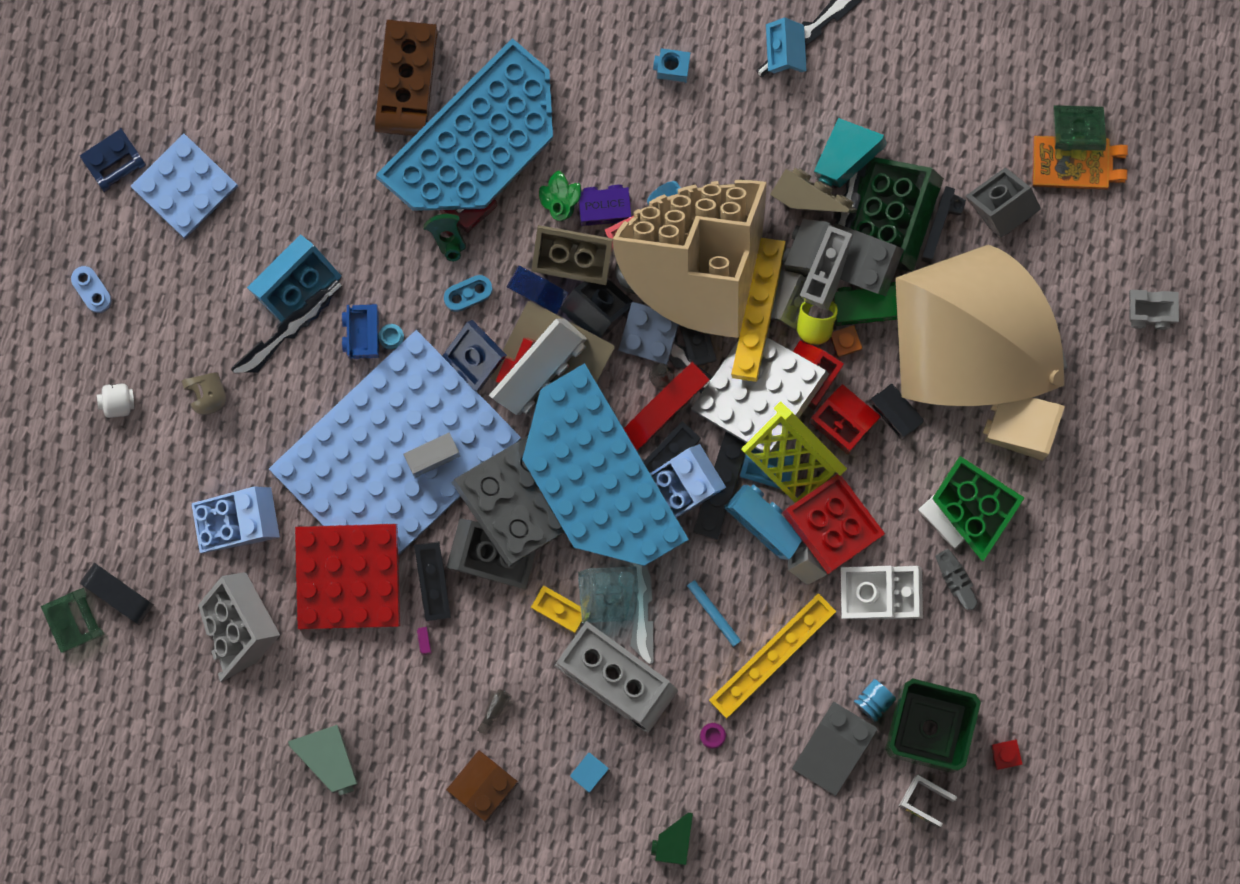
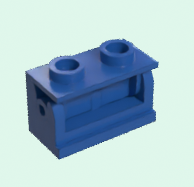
[342,304,379,359]

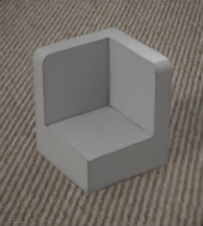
[788,542,827,585]

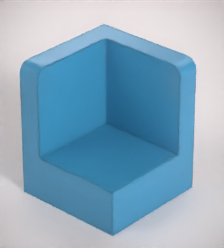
[570,753,609,794]

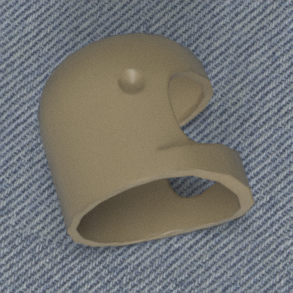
[182,372,226,415]

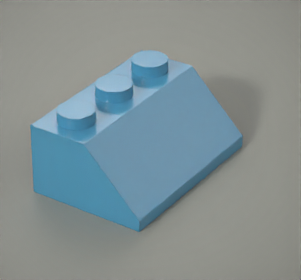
[247,234,342,322]
[724,485,802,559]

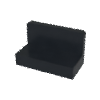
[869,384,924,440]

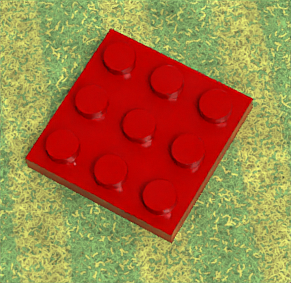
[782,474,885,574]

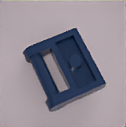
[79,128,146,193]

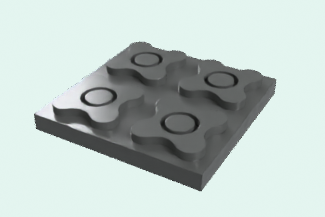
[451,436,565,567]

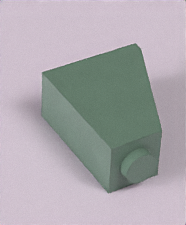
[288,725,358,796]

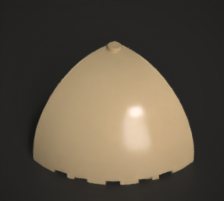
[613,180,766,338]

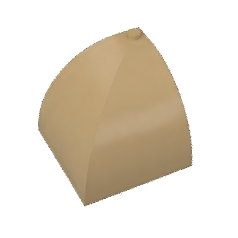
[896,245,1064,406]

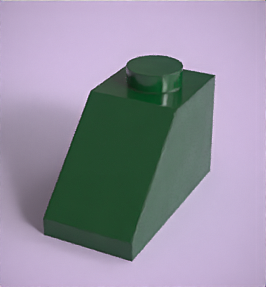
[651,812,693,865]

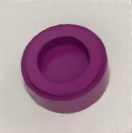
[700,723,726,749]

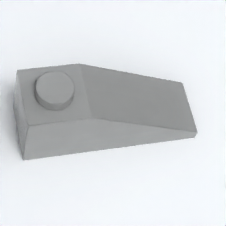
[800,226,853,311]

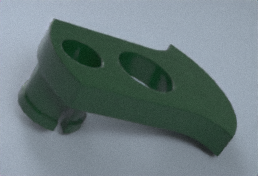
[423,214,466,262]

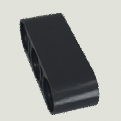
[80,562,154,625]

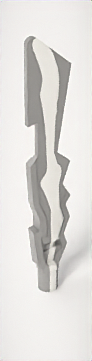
[630,562,653,664]

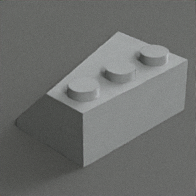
[198,572,280,682]

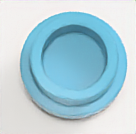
[378,324,404,349]

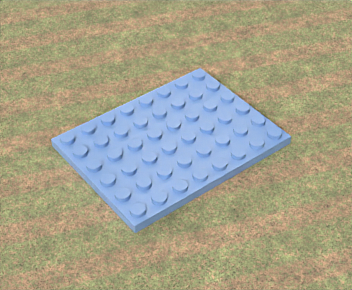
[269,330,521,555]

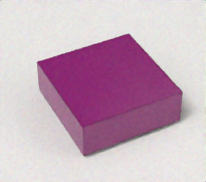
[417,627,432,655]

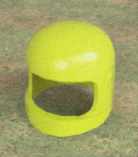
[797,301,838,345]

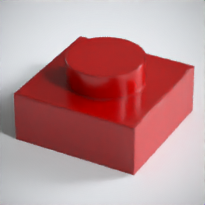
[991,739,1023,770]

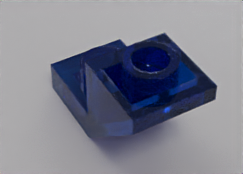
[507,265,568,315]

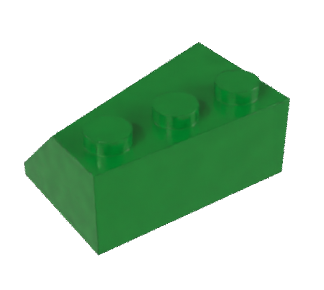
[932,456,1024,562]

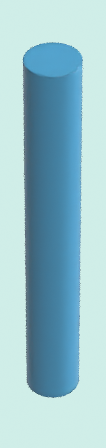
[687,580,741,647]

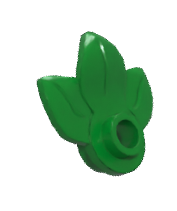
[539,171,581,221]

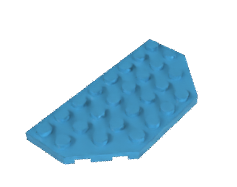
[376,38,553,211]
[522,363,689,566]

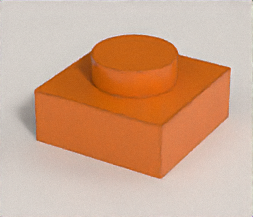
[831,325,862,358]

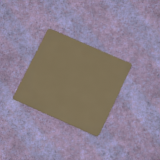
[490,301,614,404]

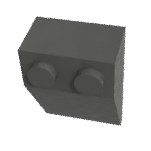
[833,223,904,296]
[446,519,536,590]
[792,701,878,796]

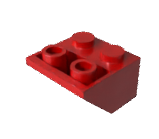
[792,341,844,410]
[809,384,881,455]

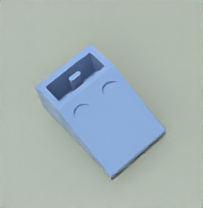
[650,444,726,518]
[191,486,280,553]

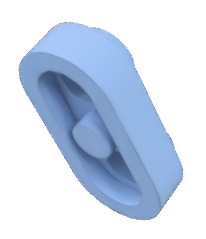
[71,266,111,313]

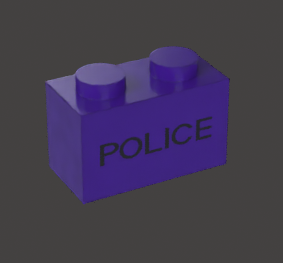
[579,184,631,226]

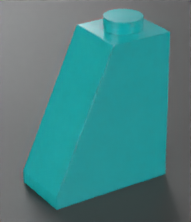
[814,118,887,188]

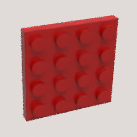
[295,524,400,629]

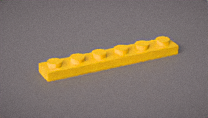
[731,238,786,382]
[708,593,836,719]

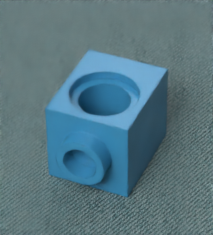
[653,48,691,83]

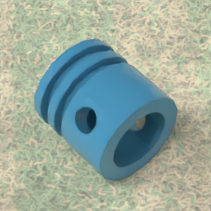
[854,679,897,722]

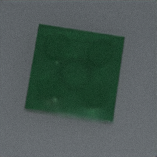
[1053,105,1106,151]

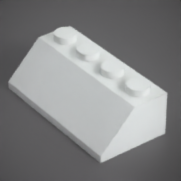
[489,319,587,415]

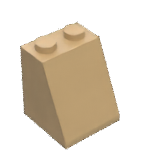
[983,397,1065,461]

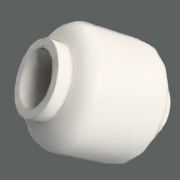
[97,383,134,418]

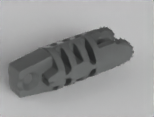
[935,549,978,610]

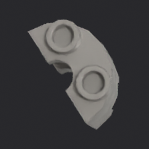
[1129,290,1179,330]

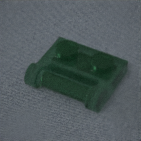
[41,588,104,654]

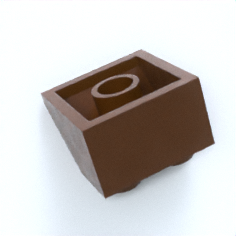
[446,750,518,823]

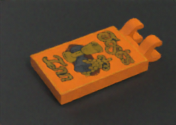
[1032,136,1128,190]

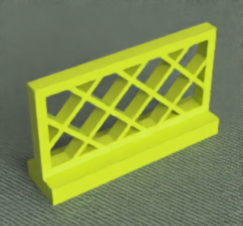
[741,401,847,503]

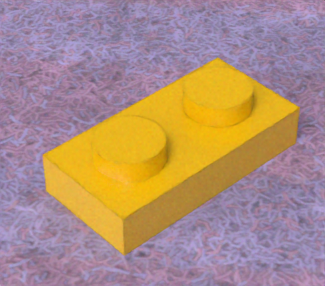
[531,585,588,633]

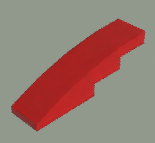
[623,362,710,451]

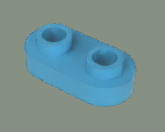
[444,275,492,312]

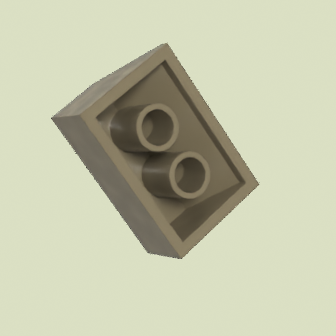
[531,225,613,285]

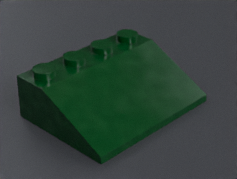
[851,157,944,272]

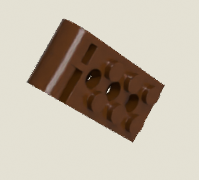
[375,20,438,136]

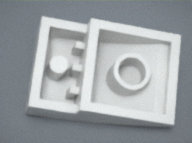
[841,566,923,619]

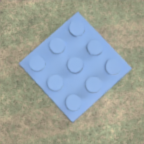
[131,133,238,239]

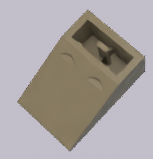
[770,168,857,213]

